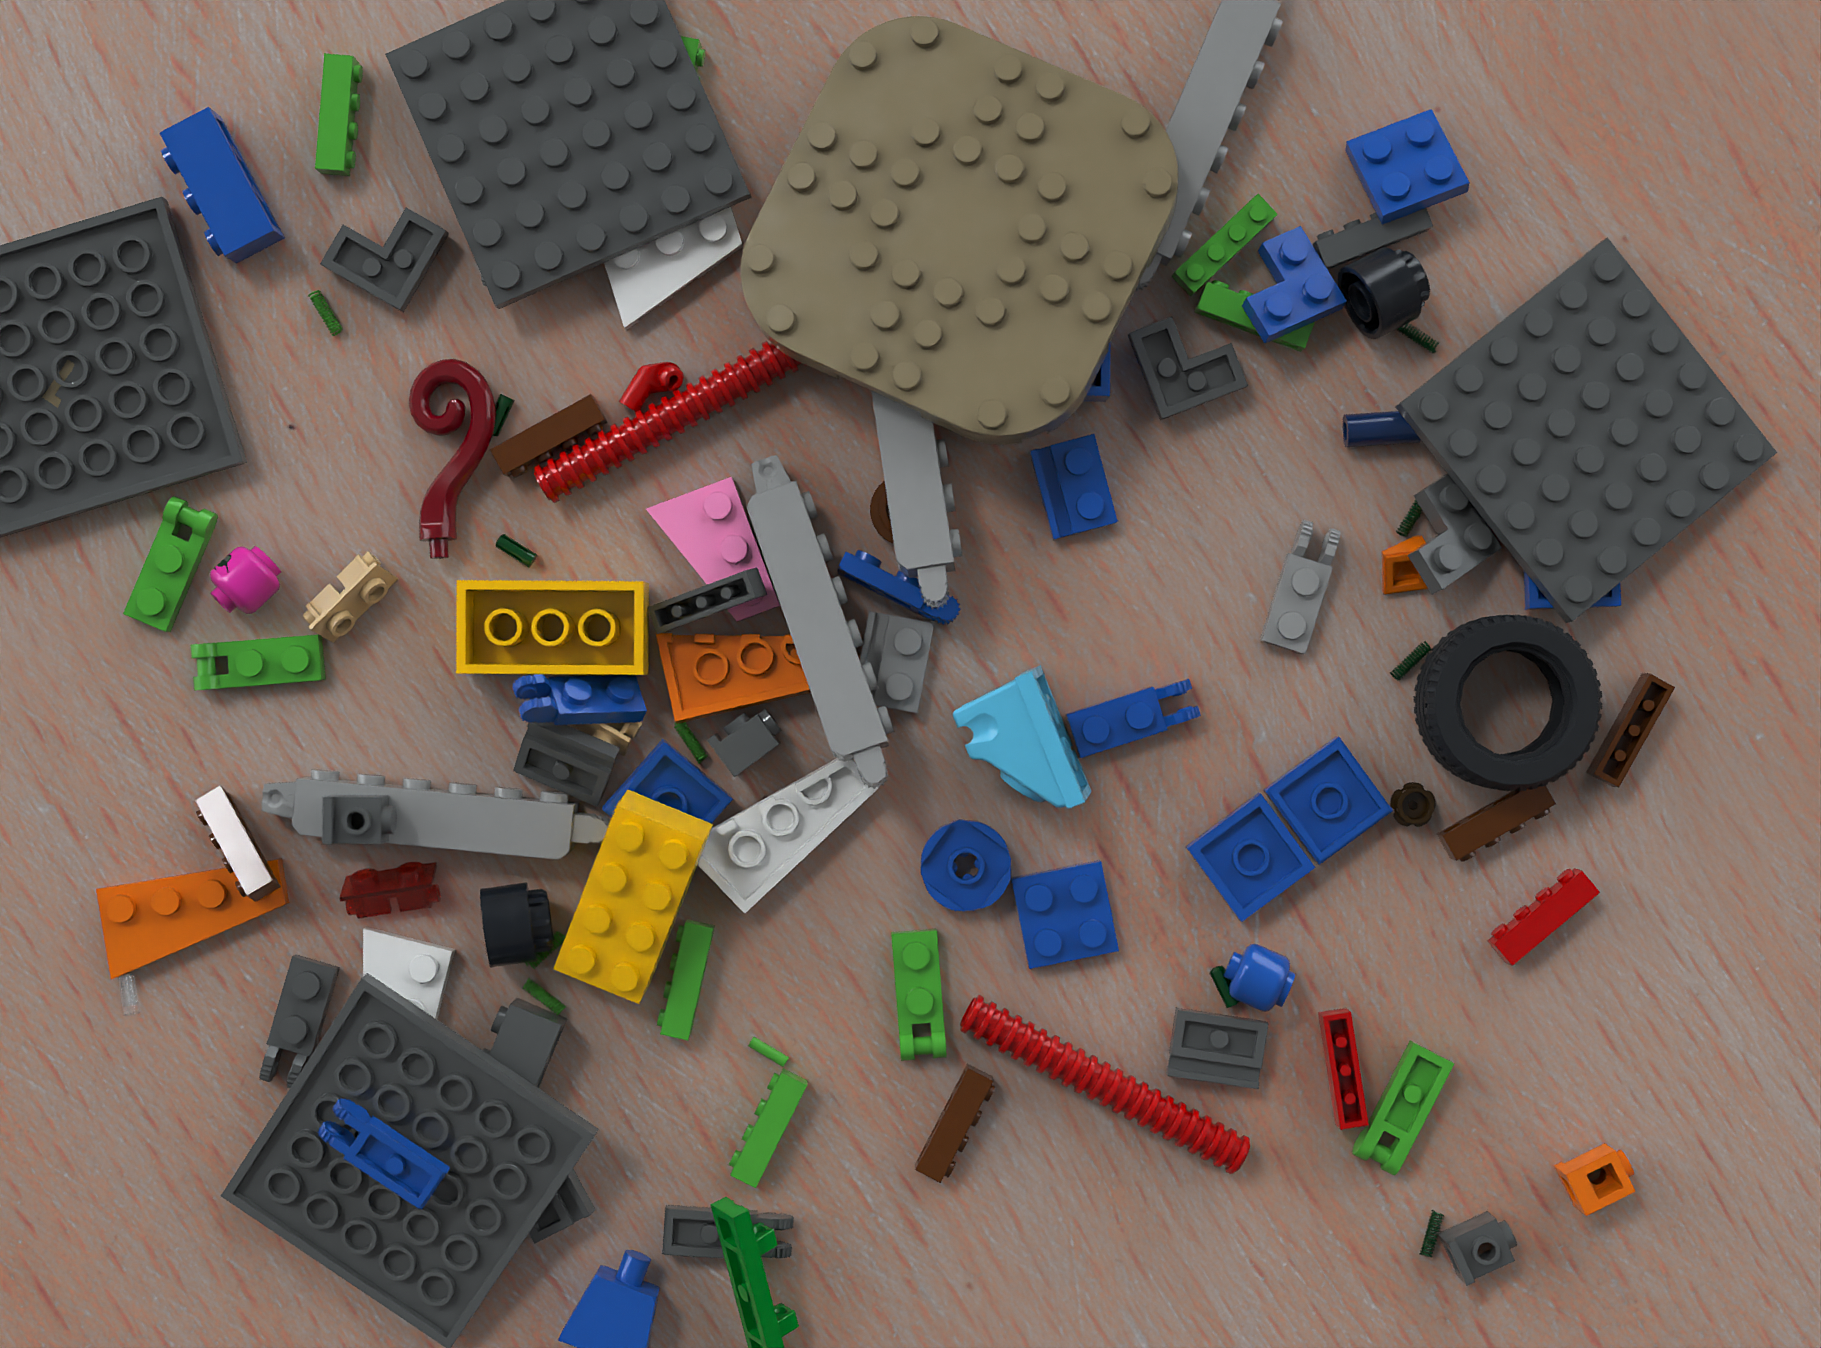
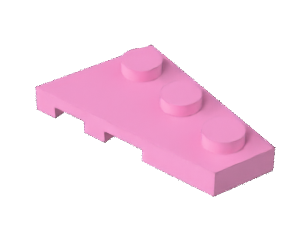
[646,477,781,622]

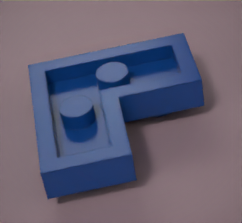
[1242,226,1347,344]

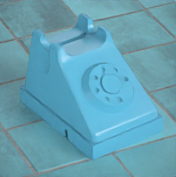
[953,665,1092,809]

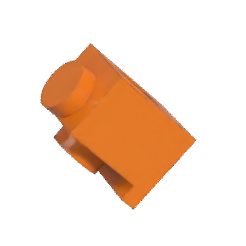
[1554,1143,1636,1216]

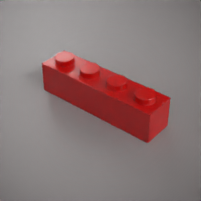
[1488,868,1600,966]
[1318,1008,1369,1130]

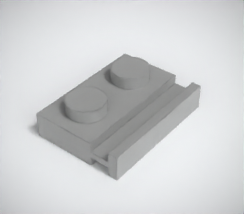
[860,611,934,713]

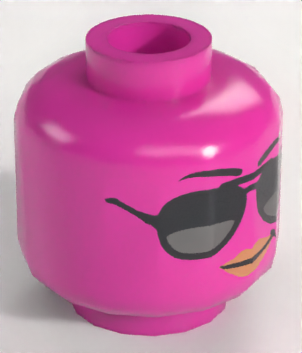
[210,546,281,614]

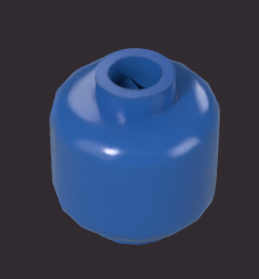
[1223,944,1296,1012]

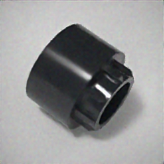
[1338,247,1430,339]
[480,882,554,968]

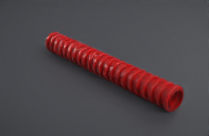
[534,341,808,503]
[960,995,1250,1174]

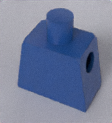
[558,1250,660,1348]

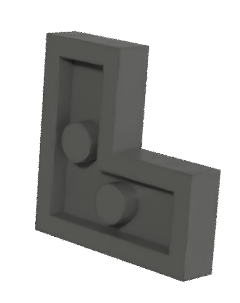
[320,208,449,313]
[1128,317,1248,421]
[1408,473,1502,594]

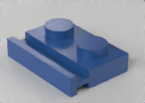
[1029,434,1118,540]

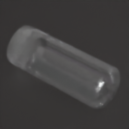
[118,973,140,1016]

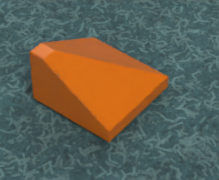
[1382,535,1428,594]

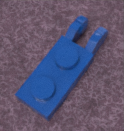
[837,550,961,625]
[512,674,647,725]
[1066,679,1201,758]
[318,1098,451,1210]

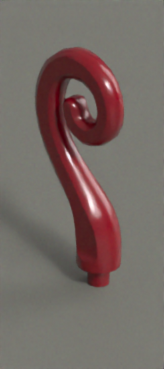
[409,359,496,559]

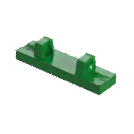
[710,1197,799,1348]

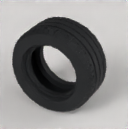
[1413,615,1602,791]

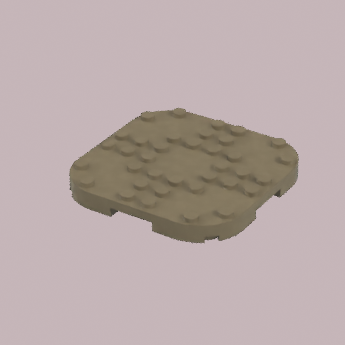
[741,16,1178,445]

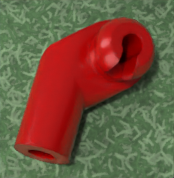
[619,362,684,412]

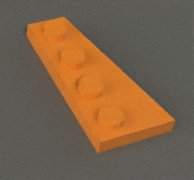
[656,633,811,724]
[96,858,289,980]

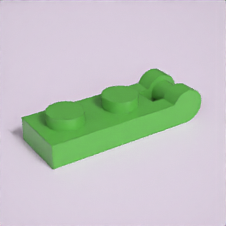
[123,496,218,632]
[190,635,326,691]
[891,929,947,1061]
[1352,1040,1454,1175]

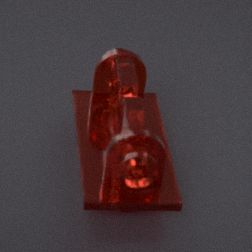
[339,861,441,919]

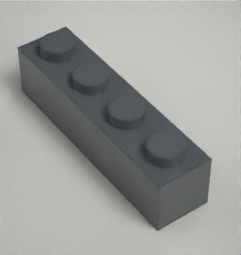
[1312,208,1433,270]
[648,567,767,634]

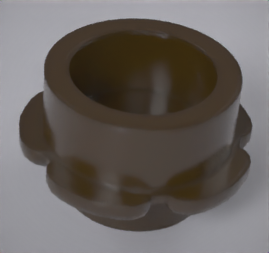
[1390,782,1436,827]

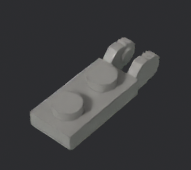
[1260,520,1341,654]

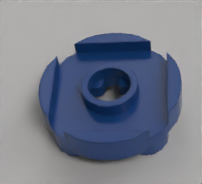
[920,819,1011,911]

